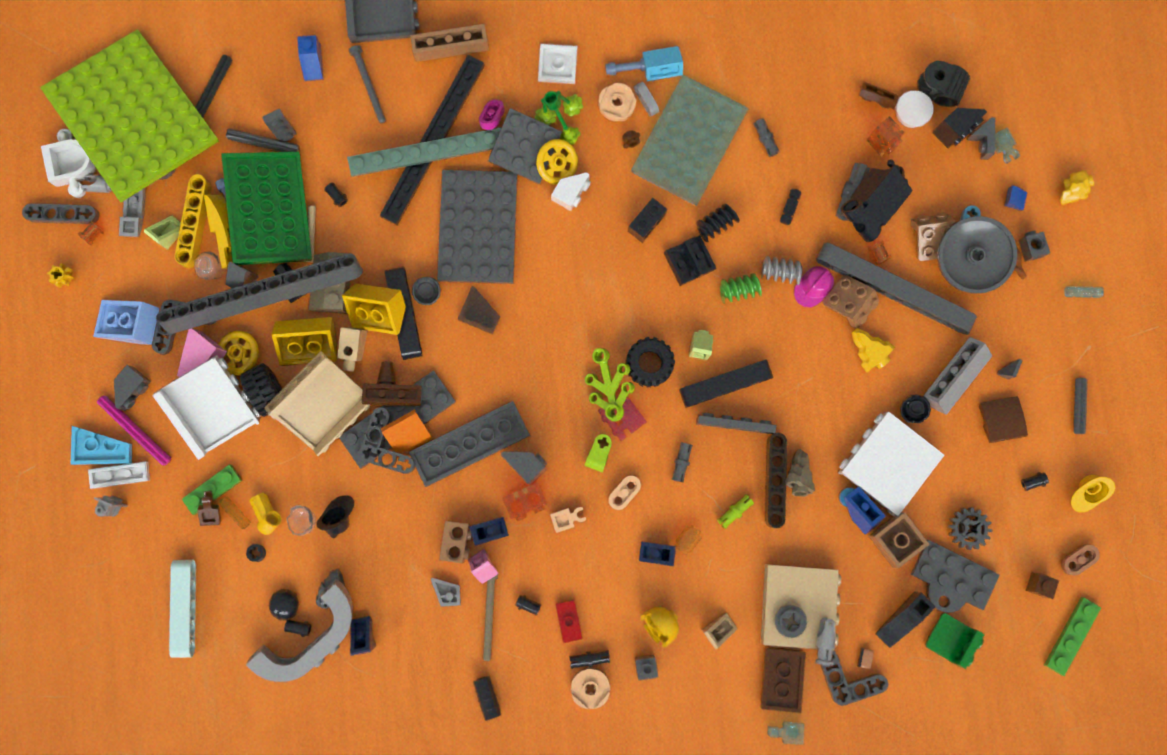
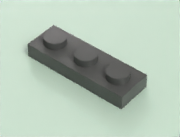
[262,108,297,141]

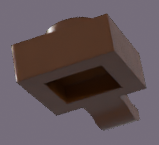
[197,491,221,526]

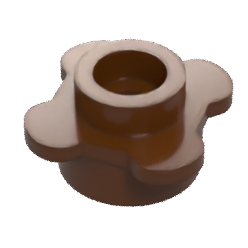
[622,130,641,148]

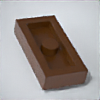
[859,82,898,109]

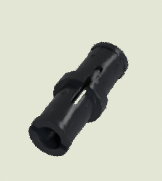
[569,650,610,669]

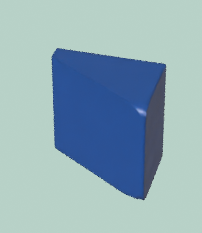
[1004,185,1027,211]

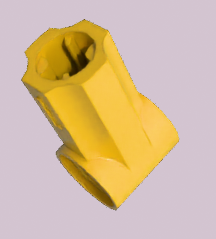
[249,493,282,535]

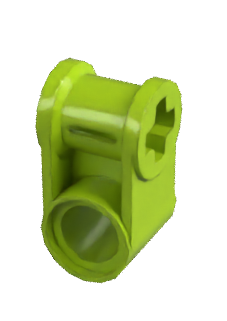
[584,434,612,473]

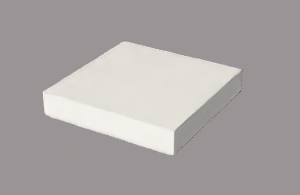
[538,44,577,84]

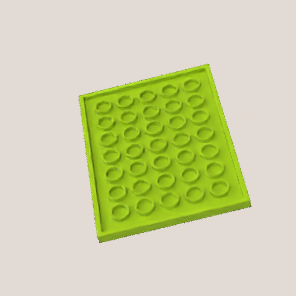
[40,29,219,202]

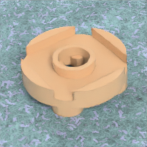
[599,83,636,122]
[571,668,610,709]

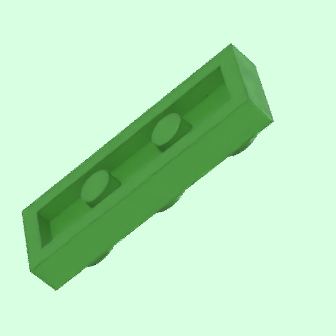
[182,464,242,515]

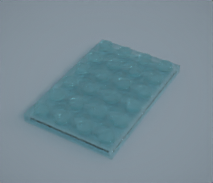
[631,75,749,206]

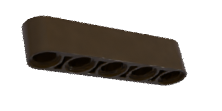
[765,433,787,528]

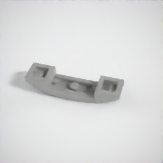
[119,188,146,237]

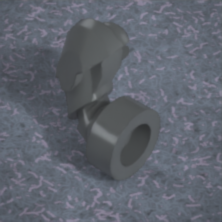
[316,568,345,609]

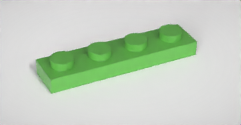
[1044,597,1101,676]

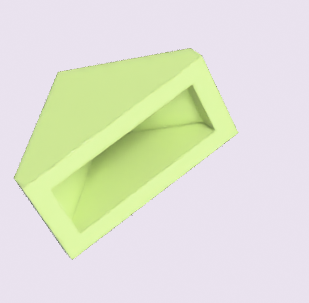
[144,216,181,250]

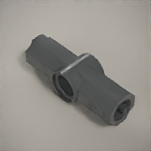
[836,163,870,221]

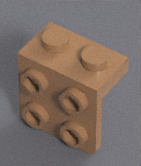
[911,213,956,261]
[823,275,879,329]

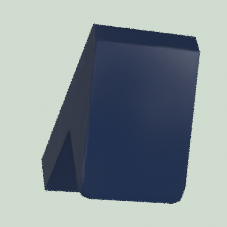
[470,517,509,546]
[639,542,676,566]
[350,616,376,656]

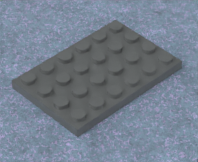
[437,170,517,284]

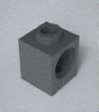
[1019,231,1050,262]
[635,655,658,680]

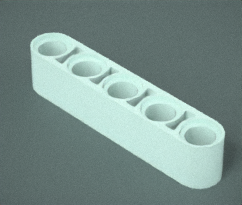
[169,560,196,658]

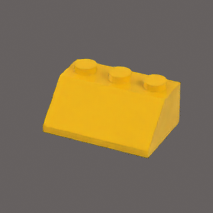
[342,283,406,335]
[272,317,337,365]

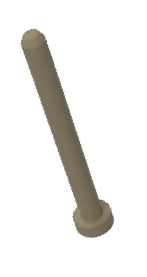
[483,574,498,661]

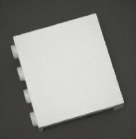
[153,355,261,460]
[838,411,944,516]

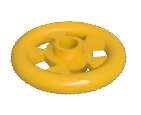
[536,139,578,185]
[218,331,259,376]

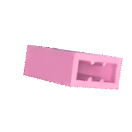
[177,328,227,377]

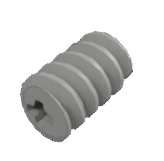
[761,256,803,285]

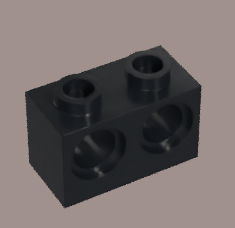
[628,198,667,243]

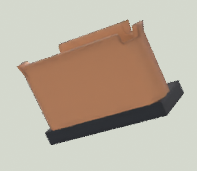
[858,648,874,670]

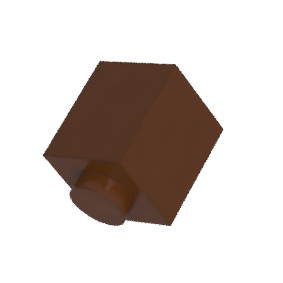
[1026,572,1059,599]

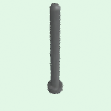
[349,45,386,124]

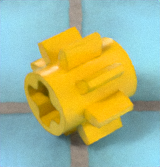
[47,263,74,288]

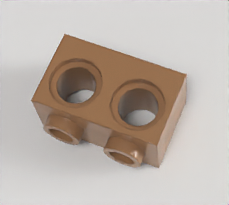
[439,521,472,564]

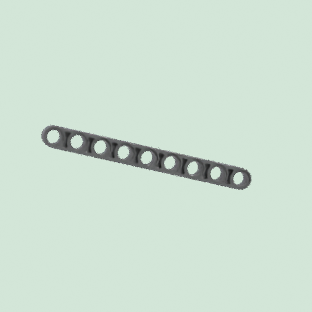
[816,242,977,335]

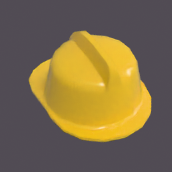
[1071,475,1115,513]

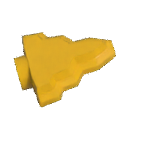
[851,328,895,373]

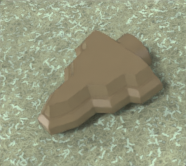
[786,449,815,497]

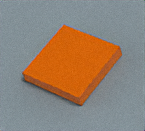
[380,409,433,458]

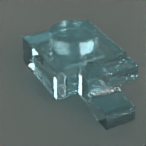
[767,722,804,745]

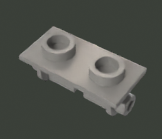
[94,495,128,516]

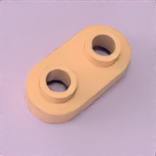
[609,476,641,510]

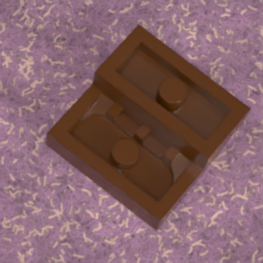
[979,396,1028,443]

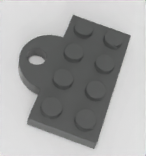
[911,540,999,613]

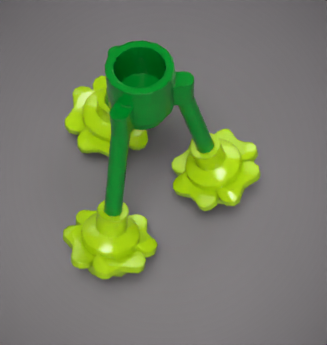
[534,91,584,145]

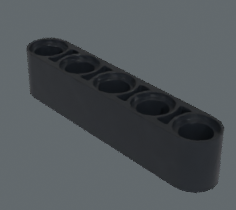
[385,266,423,360]
[679,359,774,408]

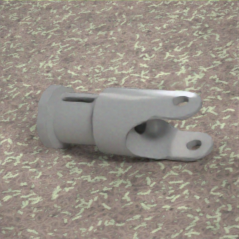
[81,175,112,193]
[815,618,835,665]

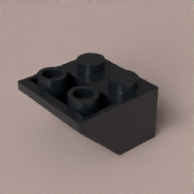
[932,108,987,148]

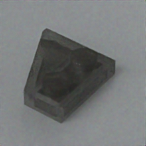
[458,286,500,335]

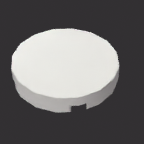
[895,91,933,128]

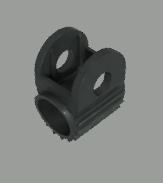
[917,61,970,107]

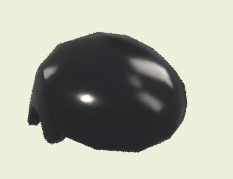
[900,395,931,423]
[269,589,299,621]

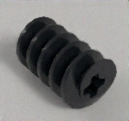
[696,204,740,242]

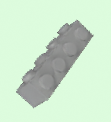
[924,337,992,415]

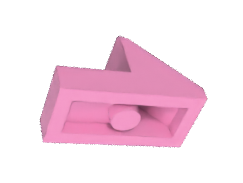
[468,549,498,584]

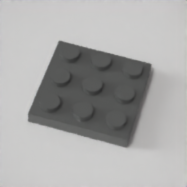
[488,108,562,184]

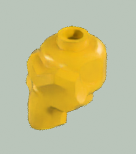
[1060,170,1094,205]

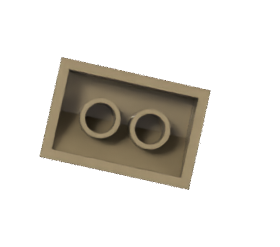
[308,252,350,314]

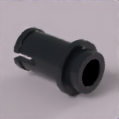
[324,183,348,207]
[1021,472,1049,491]
[515,595,541,616]
[284,619,311,637]

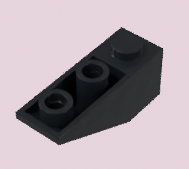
[875,592,936,648]

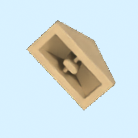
[702,613,737,649]

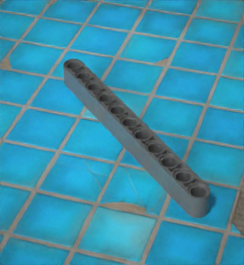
[156,253,363,334]

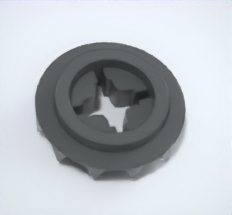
[775,605,807,638]

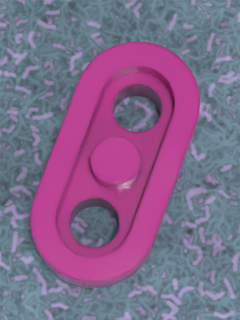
[479,100,505,130]

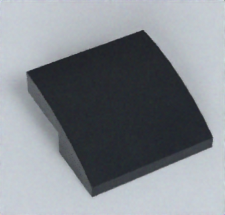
[664,235,717,286]

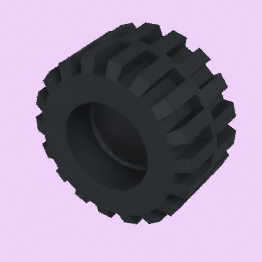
[626,337,675,388]
[240,363,282,417]

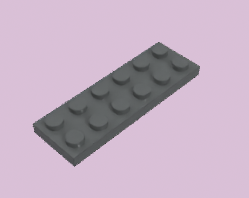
[340,370,456,469]
[409,401,530,487]

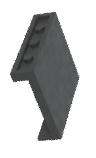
[345,0,420,43]

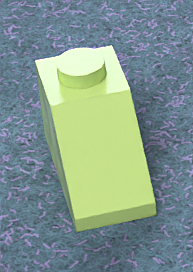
[688,330,713,360]

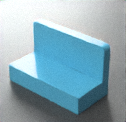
[643,46,683,81]

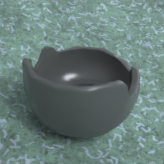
[412,277,441,305]

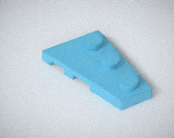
[71,426,132,465]

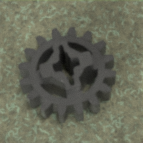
[947,507,993,550]

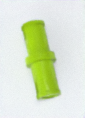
[717,494,754,529]

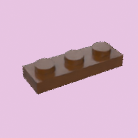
[361,384,422,406]

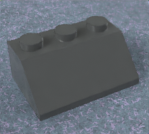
[500,452,547,485]

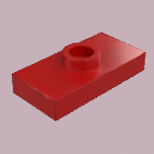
[555,600,583,643]

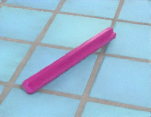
[97,395,171,466]

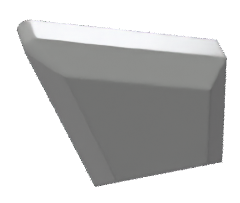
[431,578,461,606]

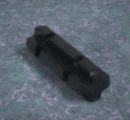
[780,189,801,225]

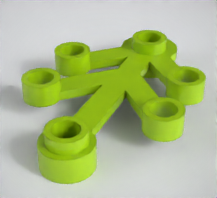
[585,348,635,422]

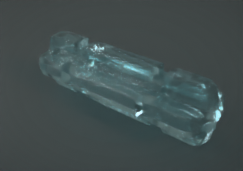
[1064,286,1104,298]

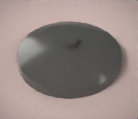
[937,216,1017,294]

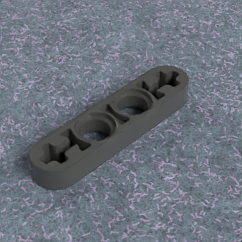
[22,204,99,224]

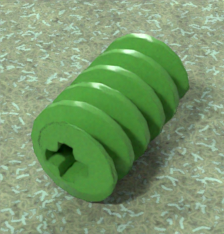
[720,273,762,304]

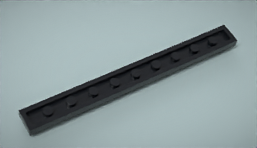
[380,55,485,226]

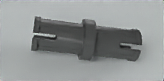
[753,118,780,157]
[671,442,693,483]

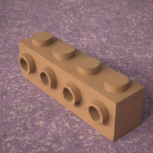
[410,24,489,62]

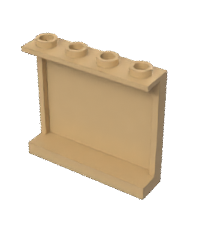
[264,351,371,456]
[760,564,841,650]

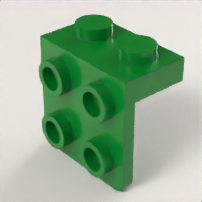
[925,613,985,669]

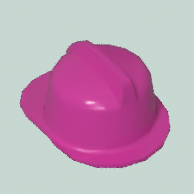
[794,266,834,307]

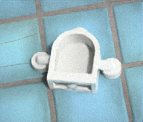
[41,129,96,198]

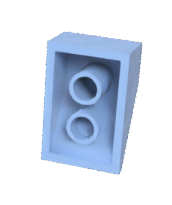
[93,300,160,345]

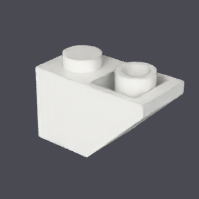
[551,173,591,211]

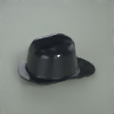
[316,495,354,538]

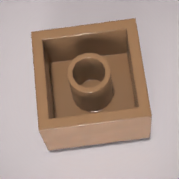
[869,513,930,568]

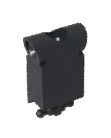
[840,160,913,242]

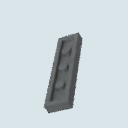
[696,413,776,434]

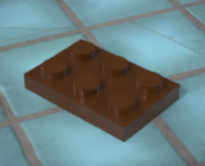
[760,648,806,713]

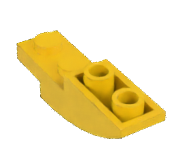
[204,194,242,269]

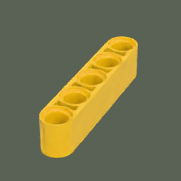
[175,174,211,268]

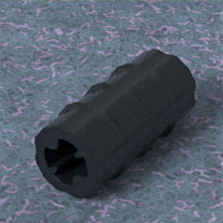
[473,676,502,721]

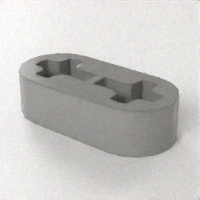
[634,82,659,116]

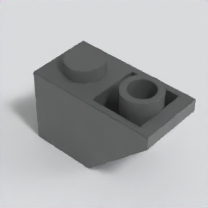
[114,365,151,411]

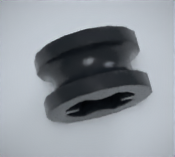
[246,544,266,562]

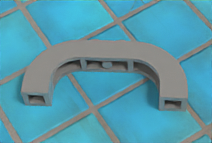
[246,578,353,682]

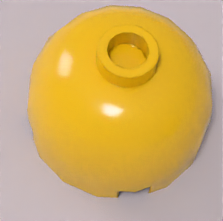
[641,606,679,647]

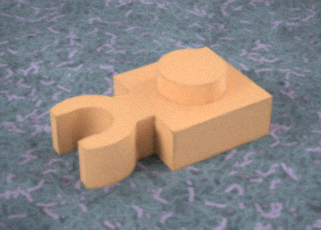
[550,507,586,533]

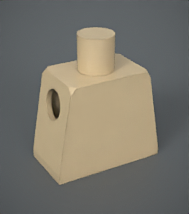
[338,327,368,372]

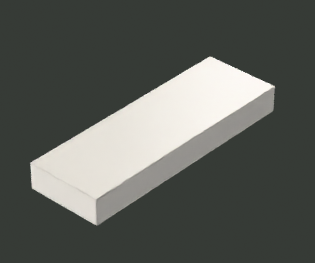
[88,461,150,489]

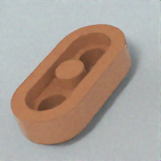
[1061,545,1100,575]

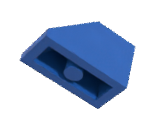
[297,35,323,81]
[844,487,886,535]

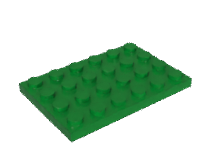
[221,152,312,265]

